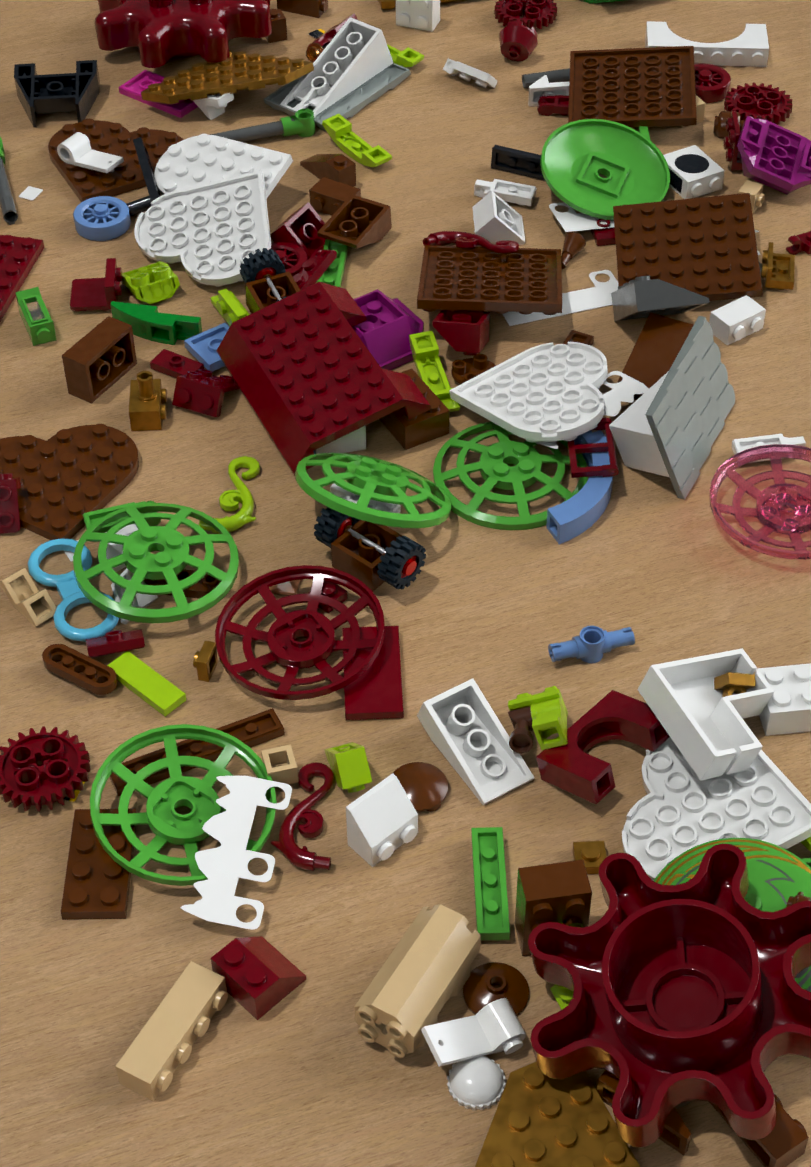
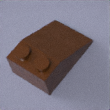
[317,194,392,249]

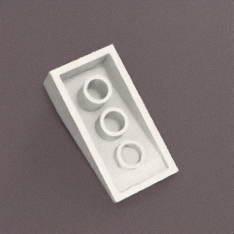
[417,678,534,805]

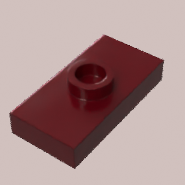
[591,219,616,246]
[150,349,204,379]
[86,629,145,658]

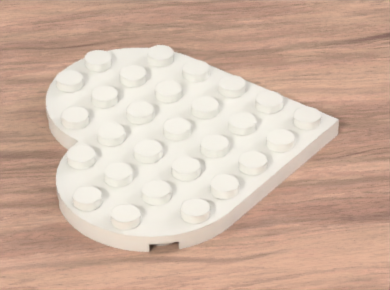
[154,134,293,199]
[134,170,271,287]
[450,342,608,442]
[622,737,811,881]

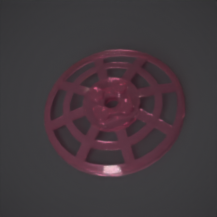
[709,444,811,560]

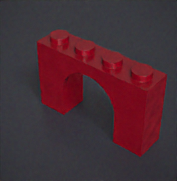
[536,690,670,804]

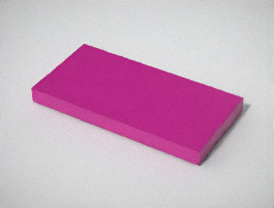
[119,69,198,118]

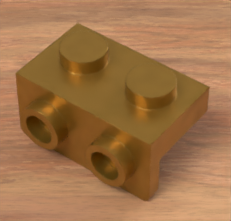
[761,242,795,290]

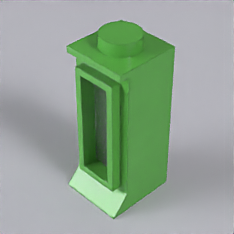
[15,287,56,346]

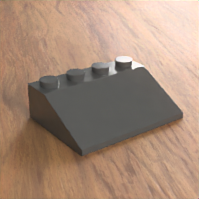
[611,276,709,322]

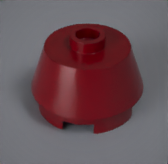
[499,21,538,62]

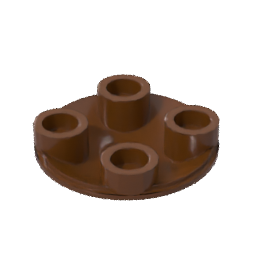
[451,353,496,384]
[393,762,448,812]

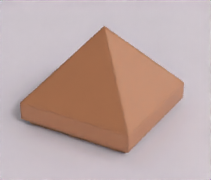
[269,580,301,596]

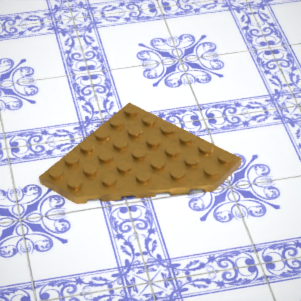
[141,50,314,104]
[475,1061,640,1167]

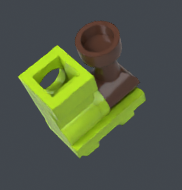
[508,686,568,754]

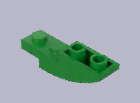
[110,301,202,345]

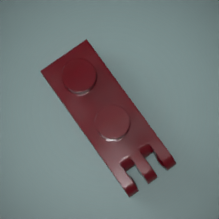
[293,249,337,290]

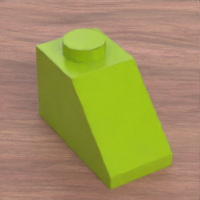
[324,742,372,793]

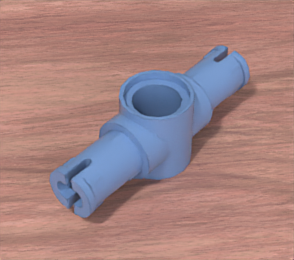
[548,626,635,663]

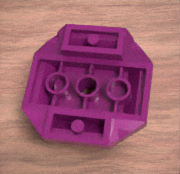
[737,116,811,195]
[352,289,424,370]

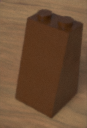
[618,312,694,400]

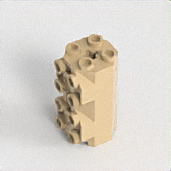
[354,904,481,1058]

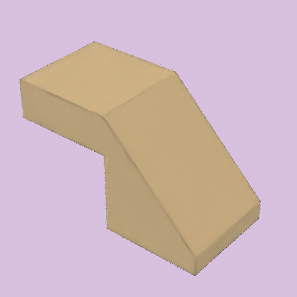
[0,568,57,627]

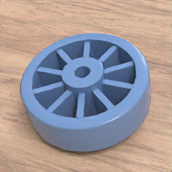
[73,196,131,241]

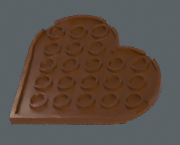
[48,118,184,202]
[0,424,139,540]

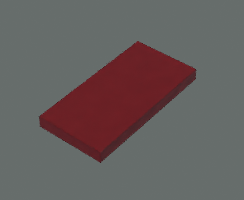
[342,626,404,720]

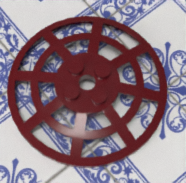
[215,565,385,700]

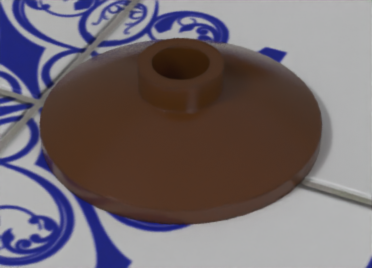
[463,962,529,1016]

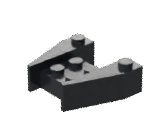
[14,60,100,127]

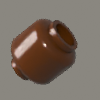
[713,111,745,139]

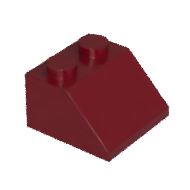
[270,202,326,259]
[432,310,490,356]
[211,936,306,1020]

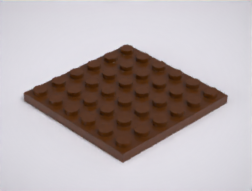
[568,46,697,128]
[613,193,763,301]
[417,245,562,315]

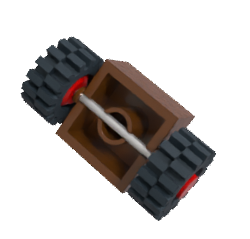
[240,248,301,314]
[314,506,426,591]

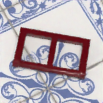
[567,418,619,478]

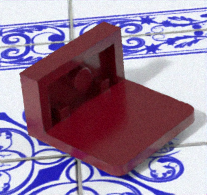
[723,111,743,171]
[70,258,122,311]
[172,369,239,417]
[0,473,21,534]

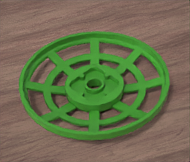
[433,422,588,531]
[295,453,452,528]
[73,503,239,623]
[90,724,277,886]

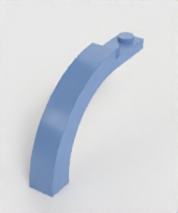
[546,430,613,544]

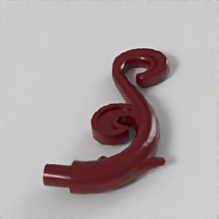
[423,231,519,253]
[271,762,334,871]

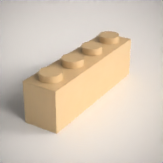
[115,961,228,1101]

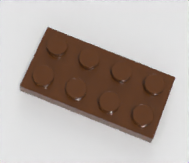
[61,808,137,920]

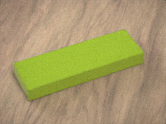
[107,651,186,717]

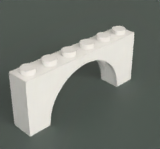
[645,21,769,67]

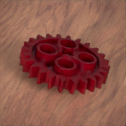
[494,0,557,29]
[724,83,793,125]
[0,726,91,812]

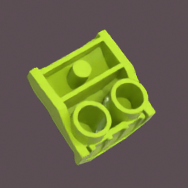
[121,261,180,304]

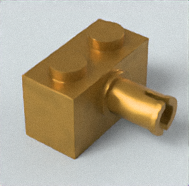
[129,371,167,431]

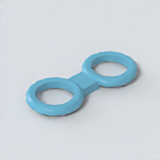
[27,538,119,642]

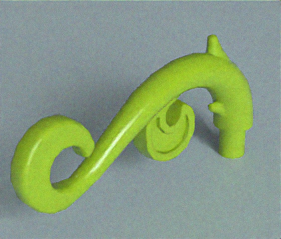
[199,456,260,534]

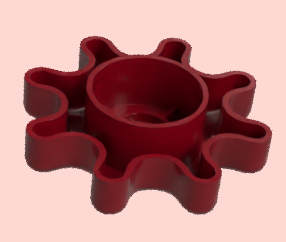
[94,0,272,68]
[528,843,811,1148]

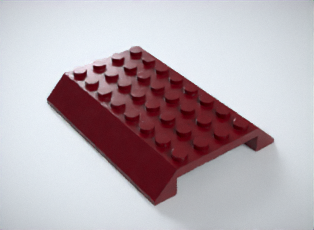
[216,282,431,476]

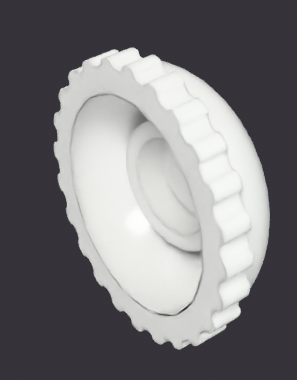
[447,1056,506,1110]

